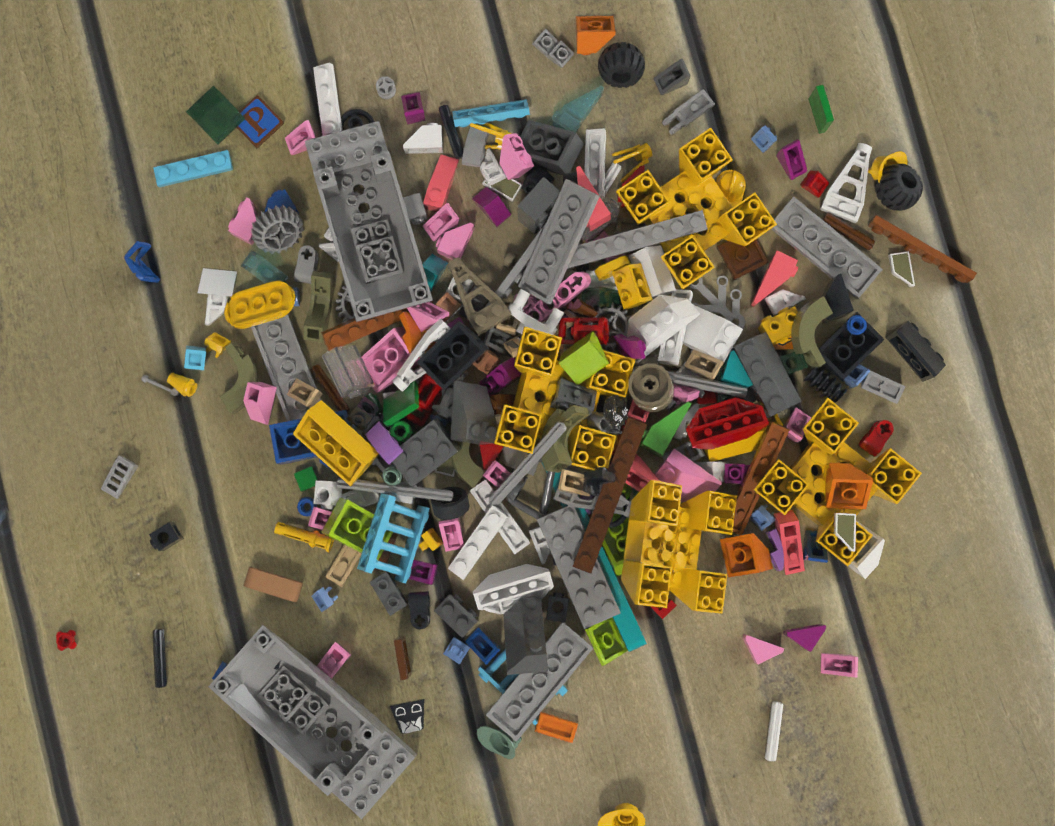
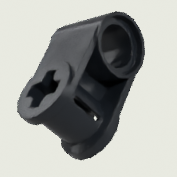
[408,591,430,630]

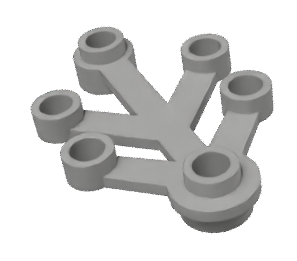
[689,275,745,329]

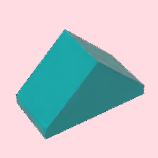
[422,254,448,292]
[720,350,753,388]

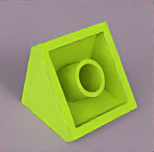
[559,331,609,385]
[585,617,628,666]

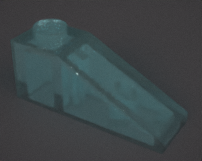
[552,86,604,132]

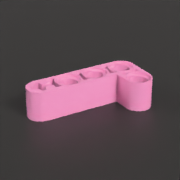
[513,271,591,323]

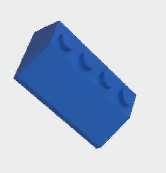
[269,410,352,465]

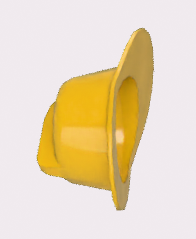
[868,151,908,183]
[716,170,746,207]
[598,803,645,826]

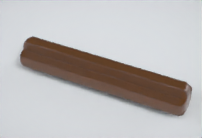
[823,213,875,250]
[310,364,350,412]

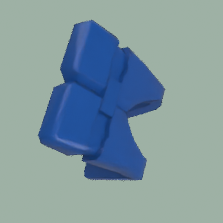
[124,241,160,283]

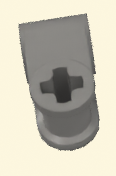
[294,245,319,284]
[587,412,625,434]

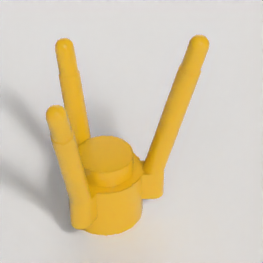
[470,122,513,150]
[612,143,653,182]

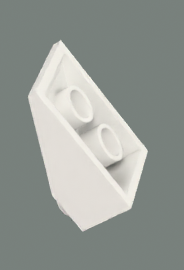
[683,304,743,362]

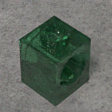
[779,352,808,375]

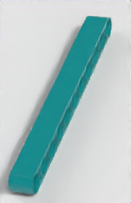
[542,463,647,652]

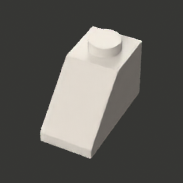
[403,123,443,154]

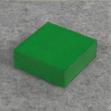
[294,466,318,492]

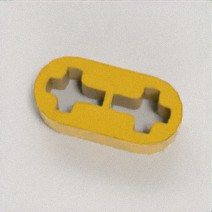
[594,255,631,281]

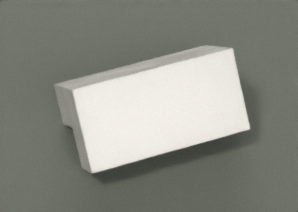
[629,245,676,299]

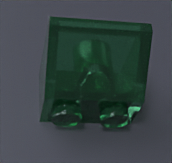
[186,86,245,145]

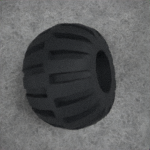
[598,42,645,88]
[875,164,923,211]

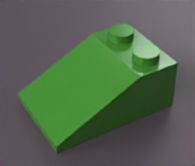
[639,402,692,457]

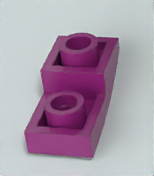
[614,333,646,359]
[724,464,750,484]

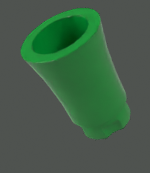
[390,421,417,446]

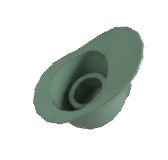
[477,726,522,759]

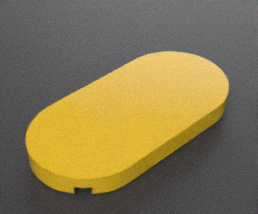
[224,280,295,329]

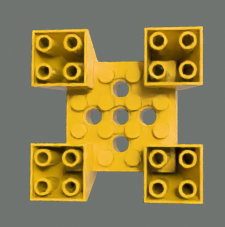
[616,128,777,290]
[494,327,635,470]
[754,398,922,566]
[621,480,737,614]

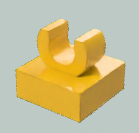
[204,332,231,358]
[418,528,444,551]

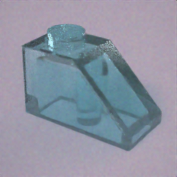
[240,250,288,284]

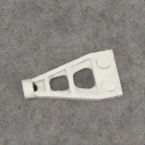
[820,143,872,223]
[392,318,451,392]

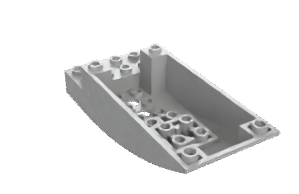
[305,121,433,322]
[208,625,417,819]

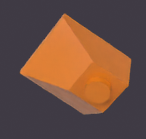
[576,16,616,55]
[826,463,873,509]
[720,533,773,577]

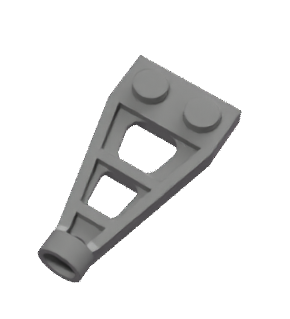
[554,464,631,518]

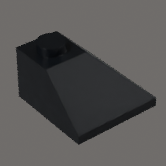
[821,274,854,323]

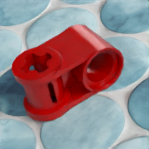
[858,420,894,457]

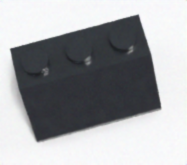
[818,312,885,380]
[417,321,490,390]
[886,321,946,382]

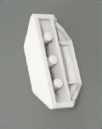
[627,295,700,362]
[473,564,554,614]

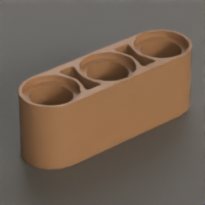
[243,567,303,602]

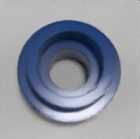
[846,315,867,335]
[297,497,317,517]

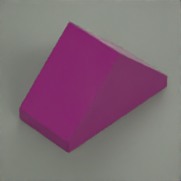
[401,92,426,125]
[776,139,807,180]
[472,187,511,227]
[409,560,438,585]
[783,624,826,652]

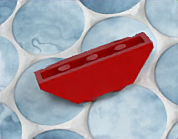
[686,398,769,450]

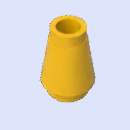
[167,373,197,397]

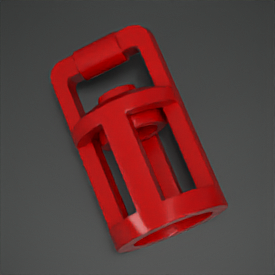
[558,317,609,345]
[405,374,443,426]

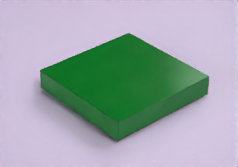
[808,85,834,134]
[383,381,419,427]

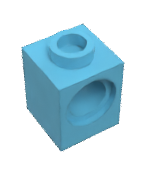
[184,345,206,370]

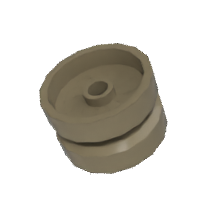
[628,364,674,412]

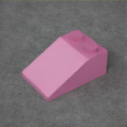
[355,326,421,393]
[654,449,722,502]

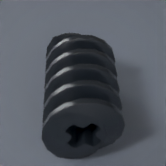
[803,366,847,403]

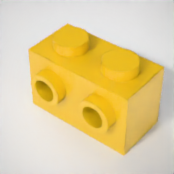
[612,263,653,309]
[758,306,798,346]

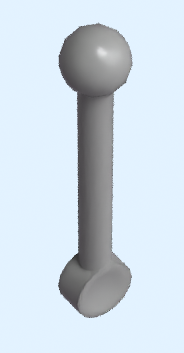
[141,375,179,396]

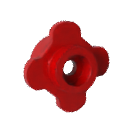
[56,630,77,651]

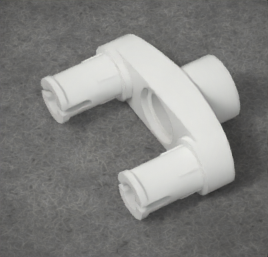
[507,289,564,335]

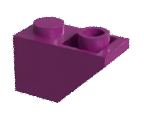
[479,357,521,396]

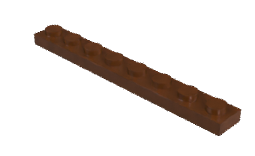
[572,418,647,574]

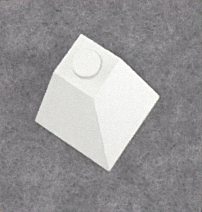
[849,521,885,579]

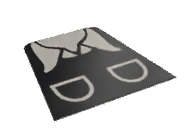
[390,699,424,734]

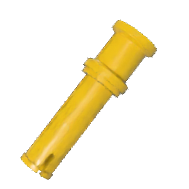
[274,521,334,553]

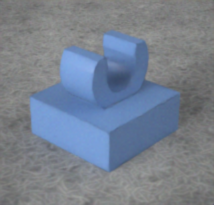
[751,125,778,153]
[749,504,776,531]
[311,587,338,612]
[443,637,470,664]

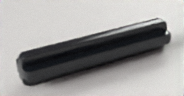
[439,105,463,159]
[152,629,167,688]

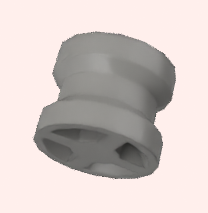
[376,76,396,100]

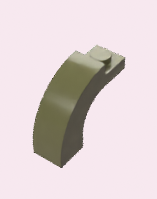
[304,271,334,343]
[791,296,833,367]
[219,343,258,414]
[541,405,590,473]
[451,441,485,489]

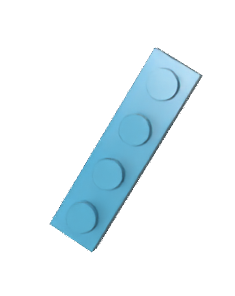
[452,99,530,127]
[153,150,233,187]

